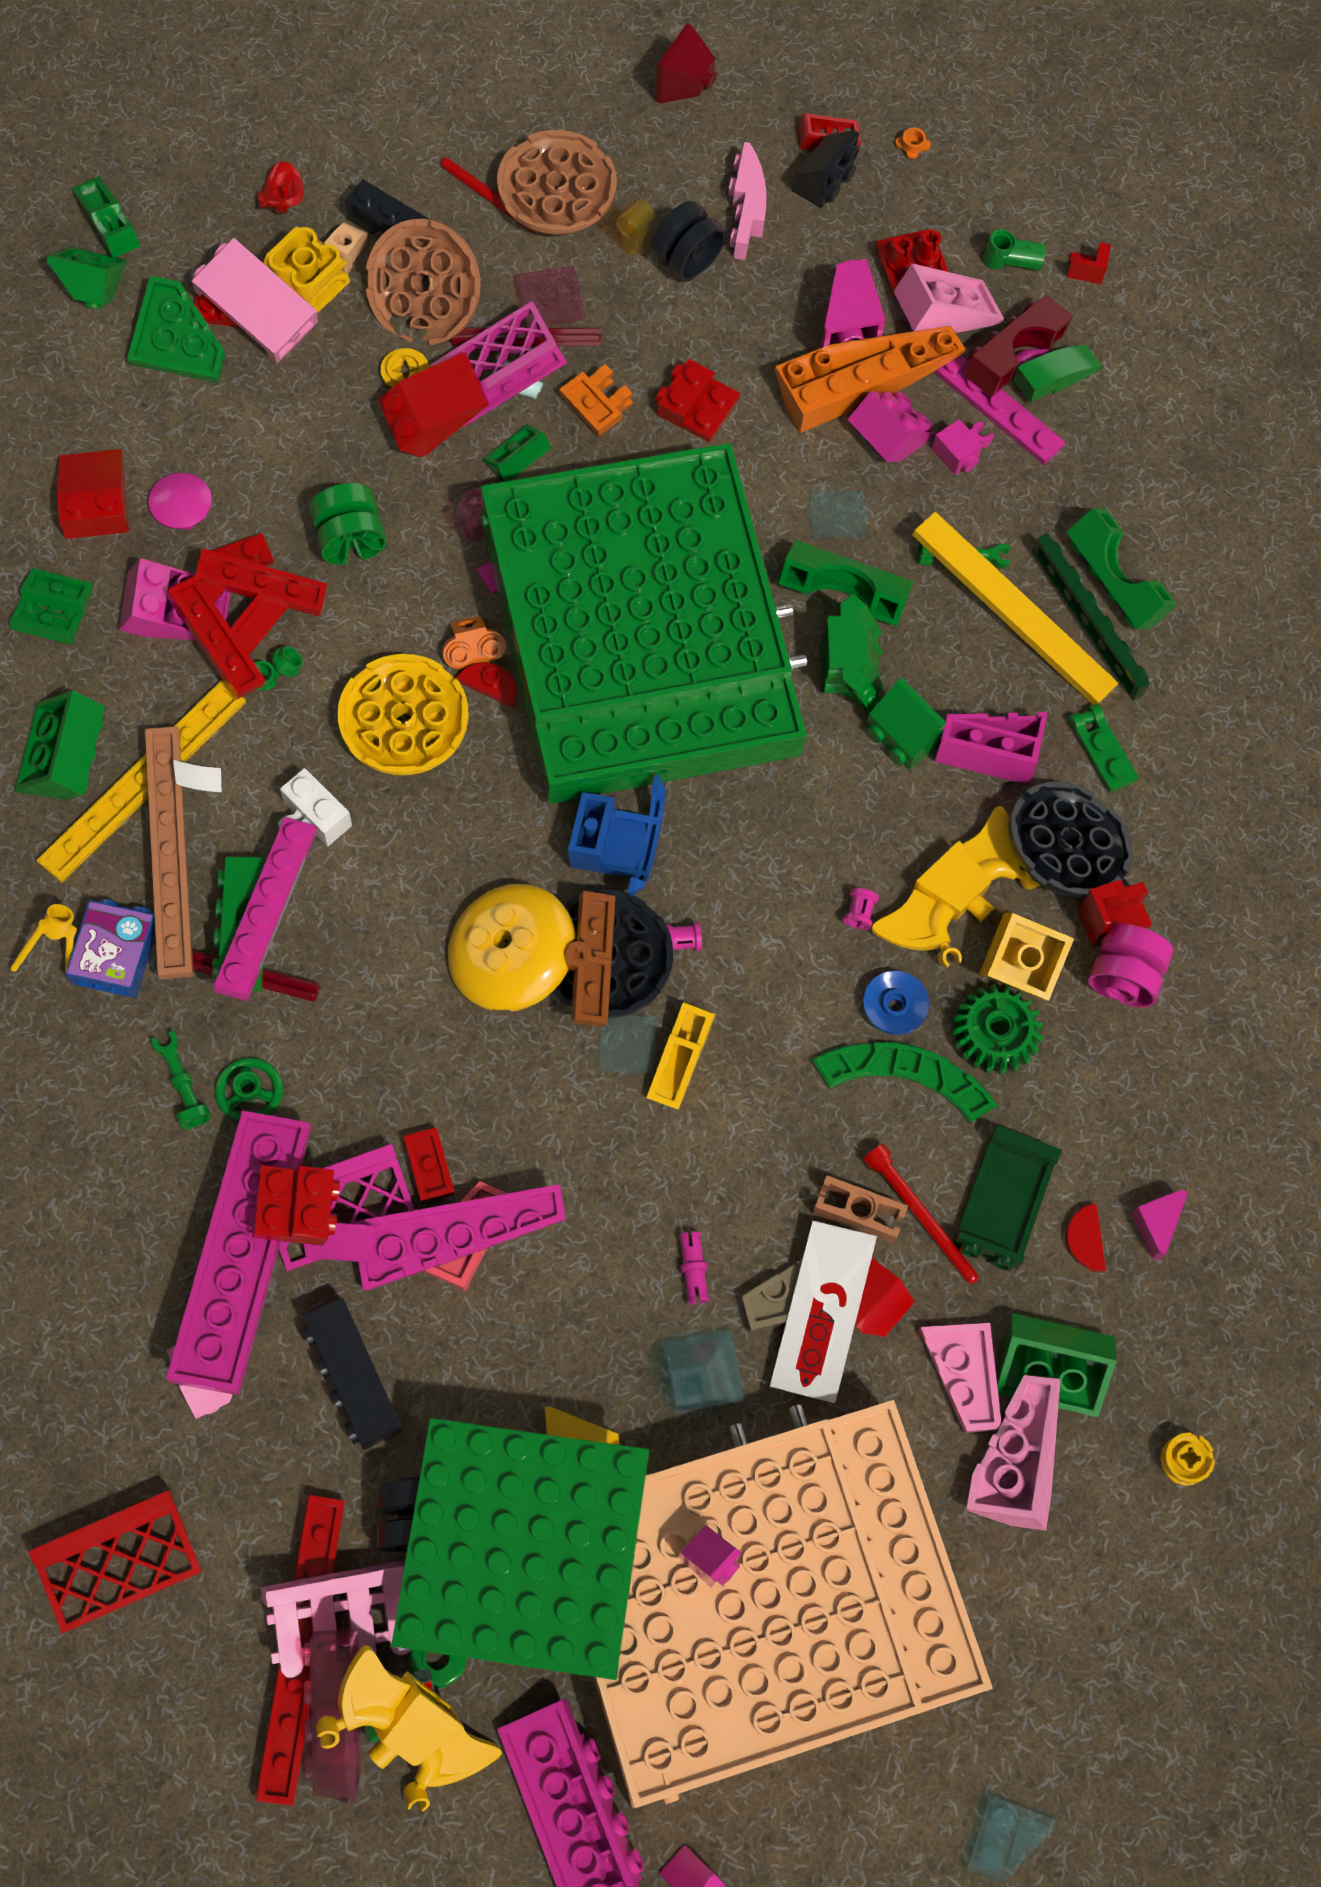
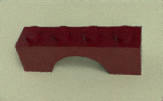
[964,295,1073,397]

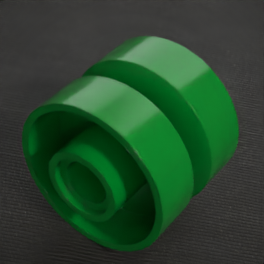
[309,483,387,565]

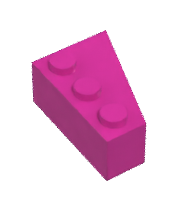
[935,712,1047,785]

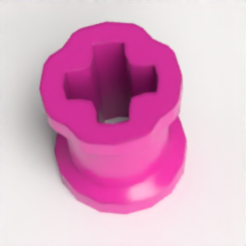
[843,888,879,930]
[666,921,702,953]

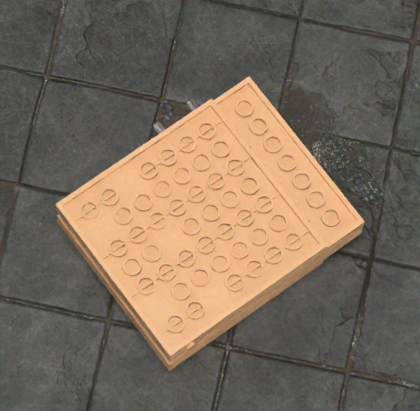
[594,1400,993,1808]

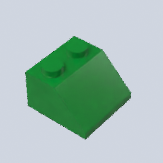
[866,677,946,770]

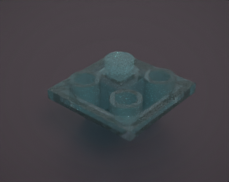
[662,1330,745,1413]

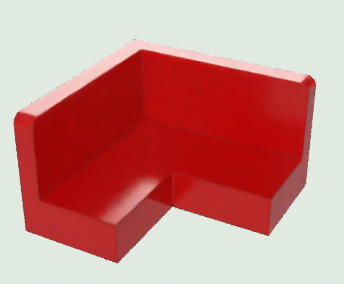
[1077,879,1152,946]

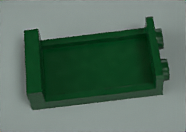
[953,1125,1062,1271]

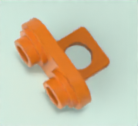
[442,616,506,669]

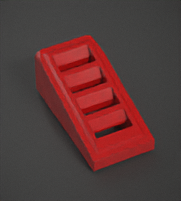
[797,113,861,150]

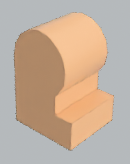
[324,223,368,274]

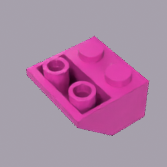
[848,391,937,462]

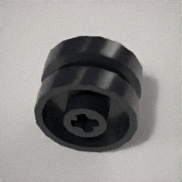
[650,201,727,282]

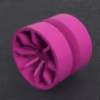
[1088,924,1174,1008]

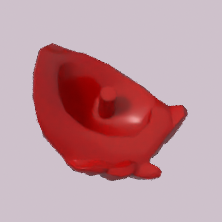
[257,161,304,214]

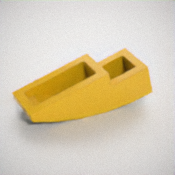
[646,1002,716,1110]

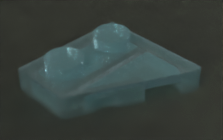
[966,1795,1058,1884]

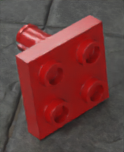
[875,229,949,297]

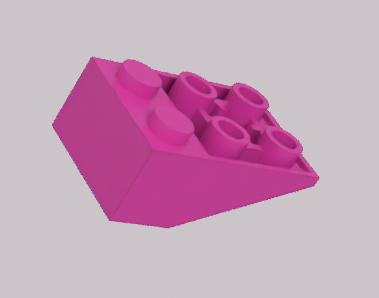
[119,558,230,640]

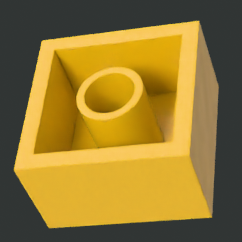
[979,913,1074,1001]

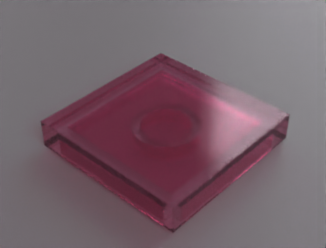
[515,266,586,327]

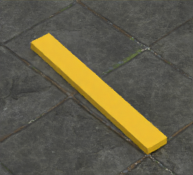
[912,512,1119,705]
[36,680,246,883]

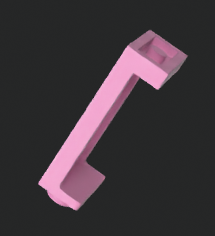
[192,238,318,364]

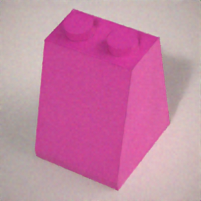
[821,259,886,348]

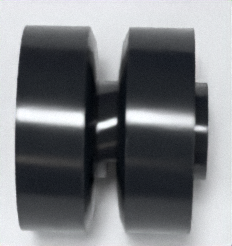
[377,1477,420,1552]

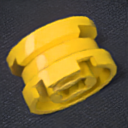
[1160,1433,1215,1486]

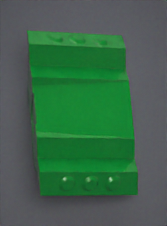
[821,593,885,714]

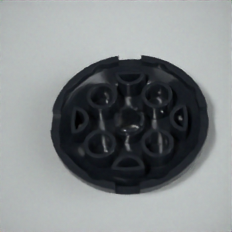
[1008,782,1132,898]
[552,889,674,1018]

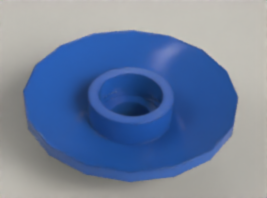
[863,970,930,1035]

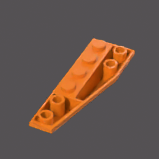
[775,326,966,433]

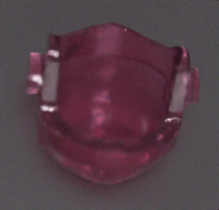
[454,488,485,541]

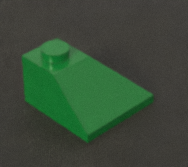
[47,246,127,309]

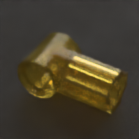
[616,198,655,256]

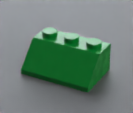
[14,690,105,800]
[997,1313,1117,1417]

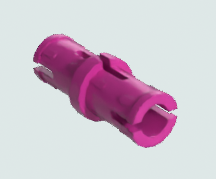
[679,1232,710,1305]

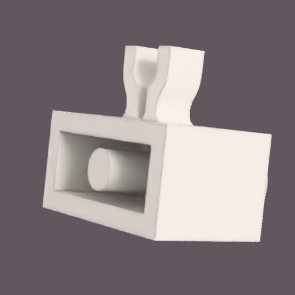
[277,768,352,847]

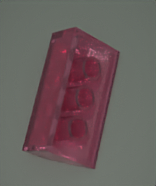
[303,1629,361,1803]

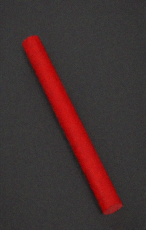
[441,157,534,232]

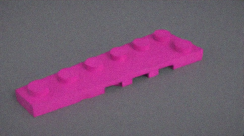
[353,1184,567,1291]

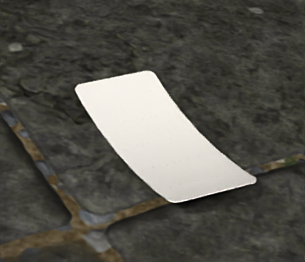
[173,760,222,792]

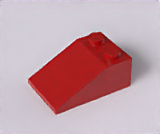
[378,352,489,457]
[57,449,129,539]

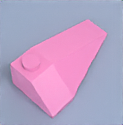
[967,1375,1060,1531]

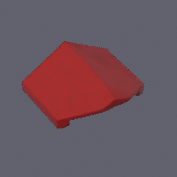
[855,1257,915,1337]

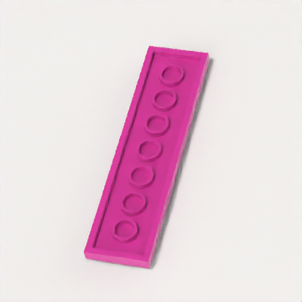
[166,1111,312,1396]

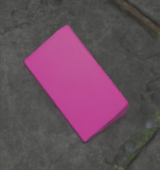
[304,1223,375,1262]

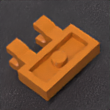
[559,364,633,437]

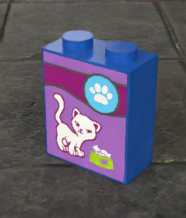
[65,899,156,999]

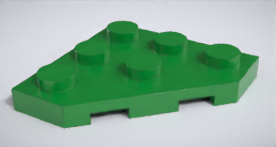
[127,275,226,383]

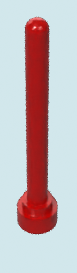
[862,1143,979,1284]

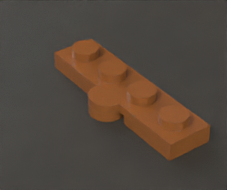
[564,891,615,1028]

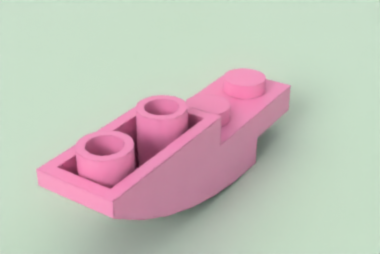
[728,142,766,260]

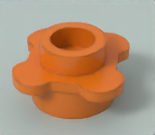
[896,127,931,159]

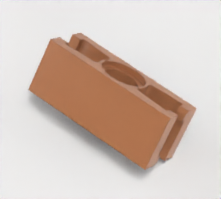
[812,1175,908,1244]

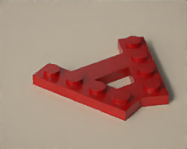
[166,548,328,700]

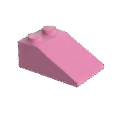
[894,263,1004,333]

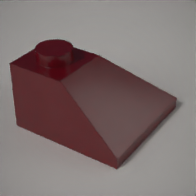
[655,23,717,104]

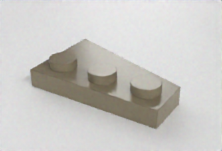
[741,1258,803,1333]

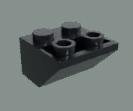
[792,130,860,209]

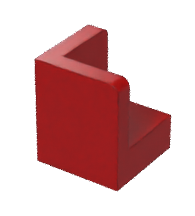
[1066,242,1111,284]

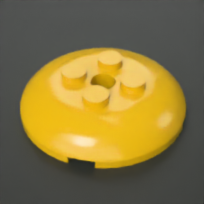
[338,654,469,775]
[448,884,575,1012]

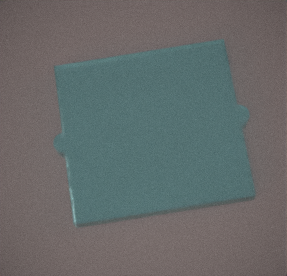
[808,491,868,538]
[598,1014,657,1076]

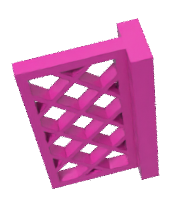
[429,301,568,427]
[279,1144,415,1272]

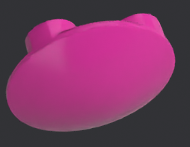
[148,473,212,530]

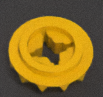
[381,348,430,387]

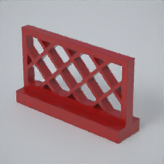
[28,1489,202,1634]

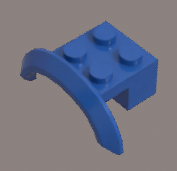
[568,775,666,896]

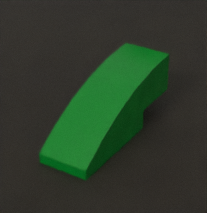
[71,176,141,259]
[1013,345,1103,403]

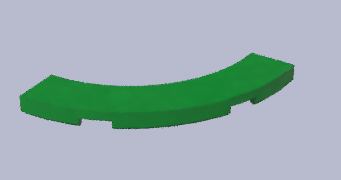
[811,1041,998,1124]

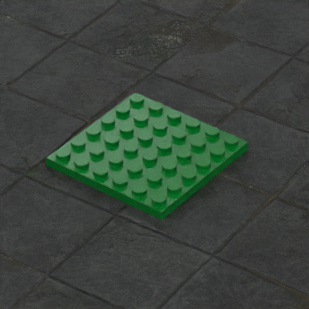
[391,1418,650,1680]

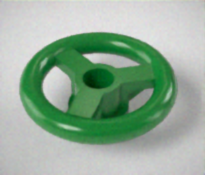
[215,1058,284,1122]

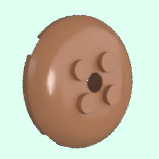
[497,130,617,235]
[366,219,481,345]

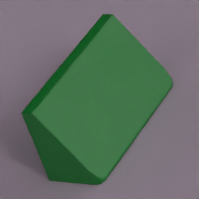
[481,424,551,482]

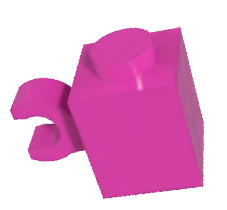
[932,419,994,475]

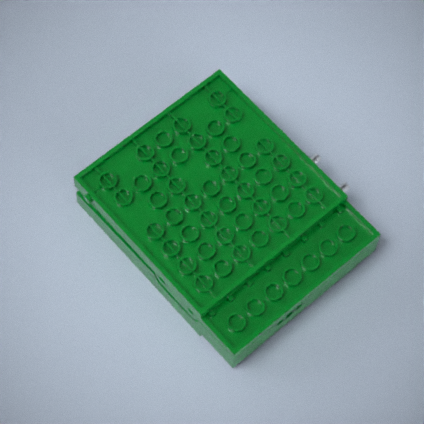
[481,443,807,805]

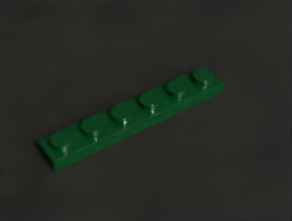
[1032,533,1150,700]

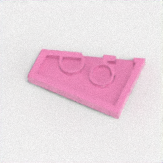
[919,1323,1002,1433]

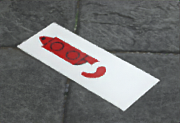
[770,1221,877,1403]

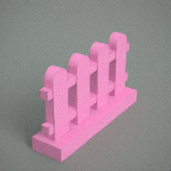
[260,1560,410,1678]

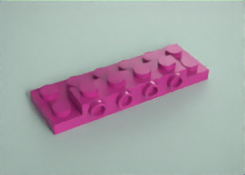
[497,1699,644,1887]

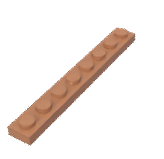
[145,726,194,980]

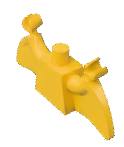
[871,806,1041,968]
[316,1645,502,1811]

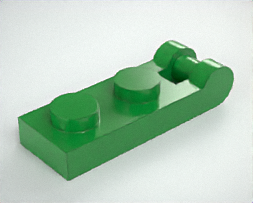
[1067,703,1139,794]

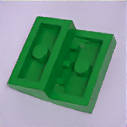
[9,568,94,645]

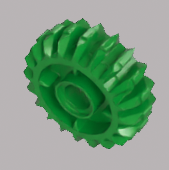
[952,984,1043,1075]

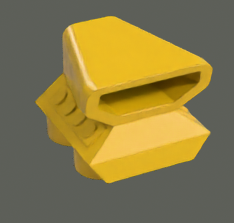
[263,226,350,313]

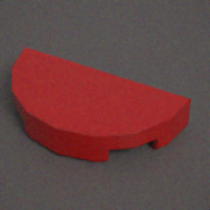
[1065,1203,1106,1273]

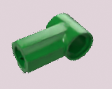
[982,229,1046,271]

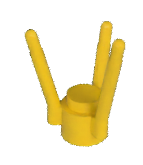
[10,904,77,974]

